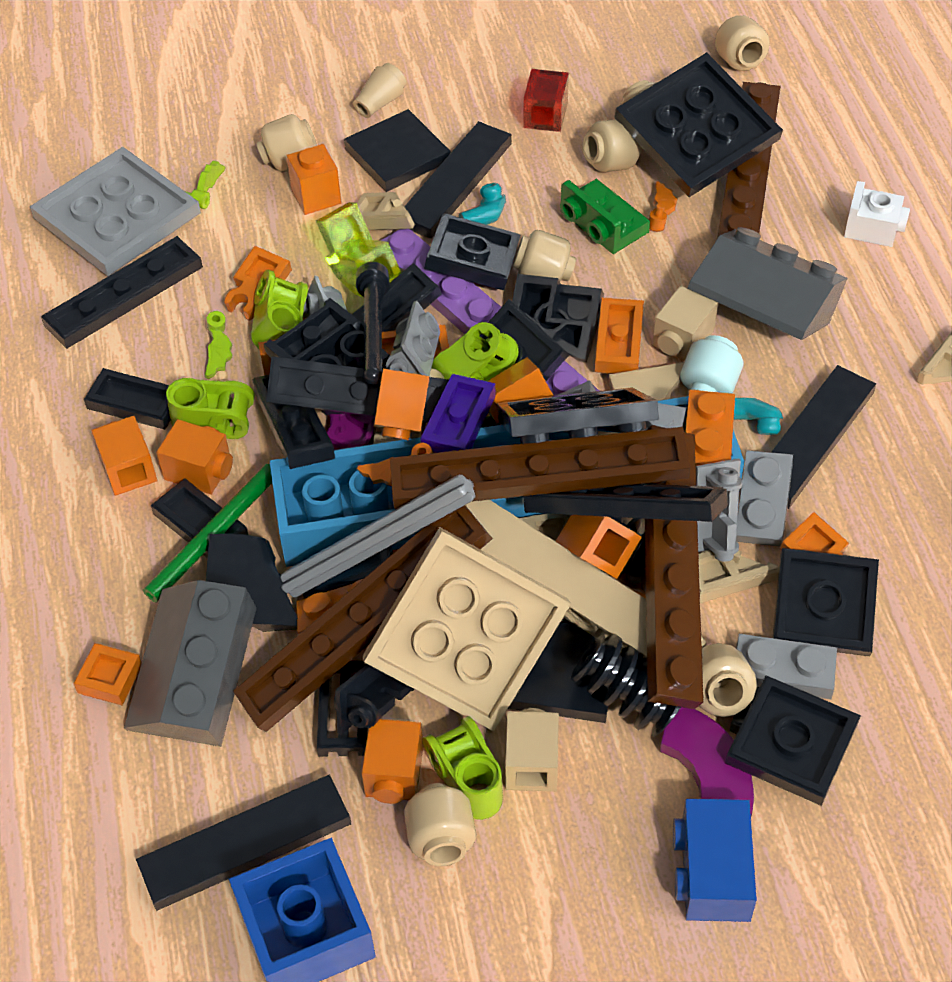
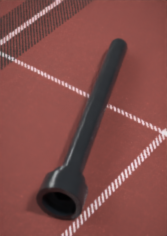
[356,262,390,385]

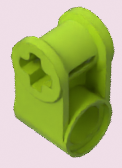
[251,270,308,349]
[431,322,518,381]
[166,378,255,439]
[423,716,503,820]

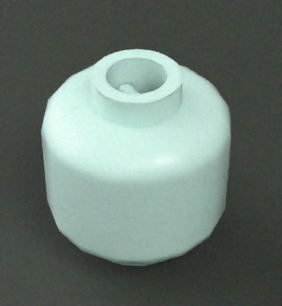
[680,335,744,393]

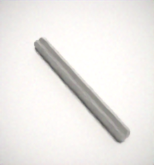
[280,474,476,597]

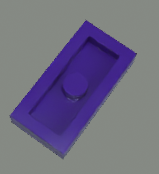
[420,374,496,453]

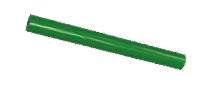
[143,464,272,603]

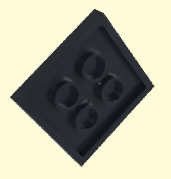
[614,52,783,197]
[497,387,659,443]

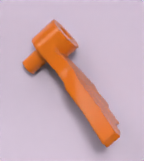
[649,181,678,232]
[357,443,433,486]

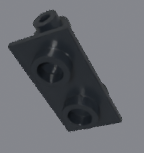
[334,664,415,735]

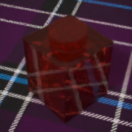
[523,69,569,132]

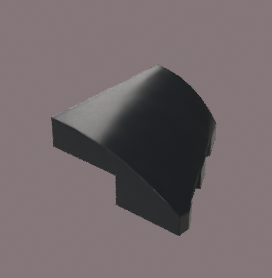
[512,274,604,362]
[206,533,298,632]

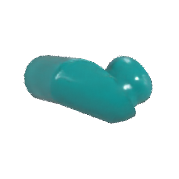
[459,183,506,225]
[734,398,783,435]

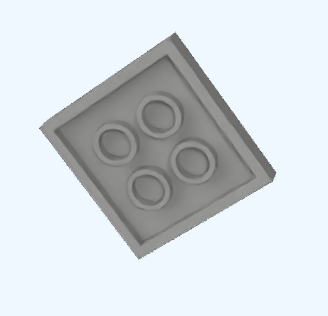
[30,147,201,276]

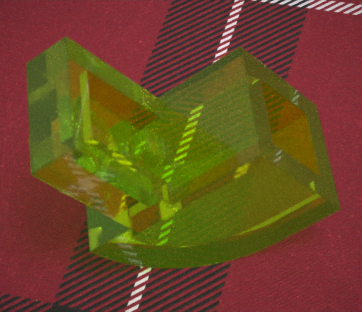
[316,202,401,297]

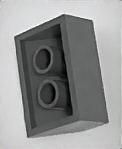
[687,227,848,340]
[124,580,257,747]

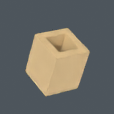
[652,285,718,361]
[506,708,559,792]

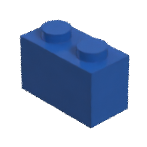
[673,799,757,922]

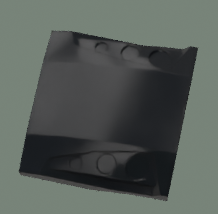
[264,298,390,415]

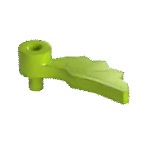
[185,160,225,209]
[205,311,232,379]

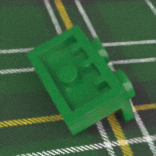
[560,178,650,255]

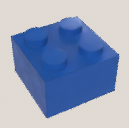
[229,837,376,982]

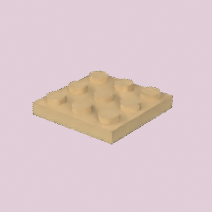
[363,527,571,731]

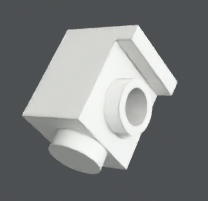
[844,181,910,247]

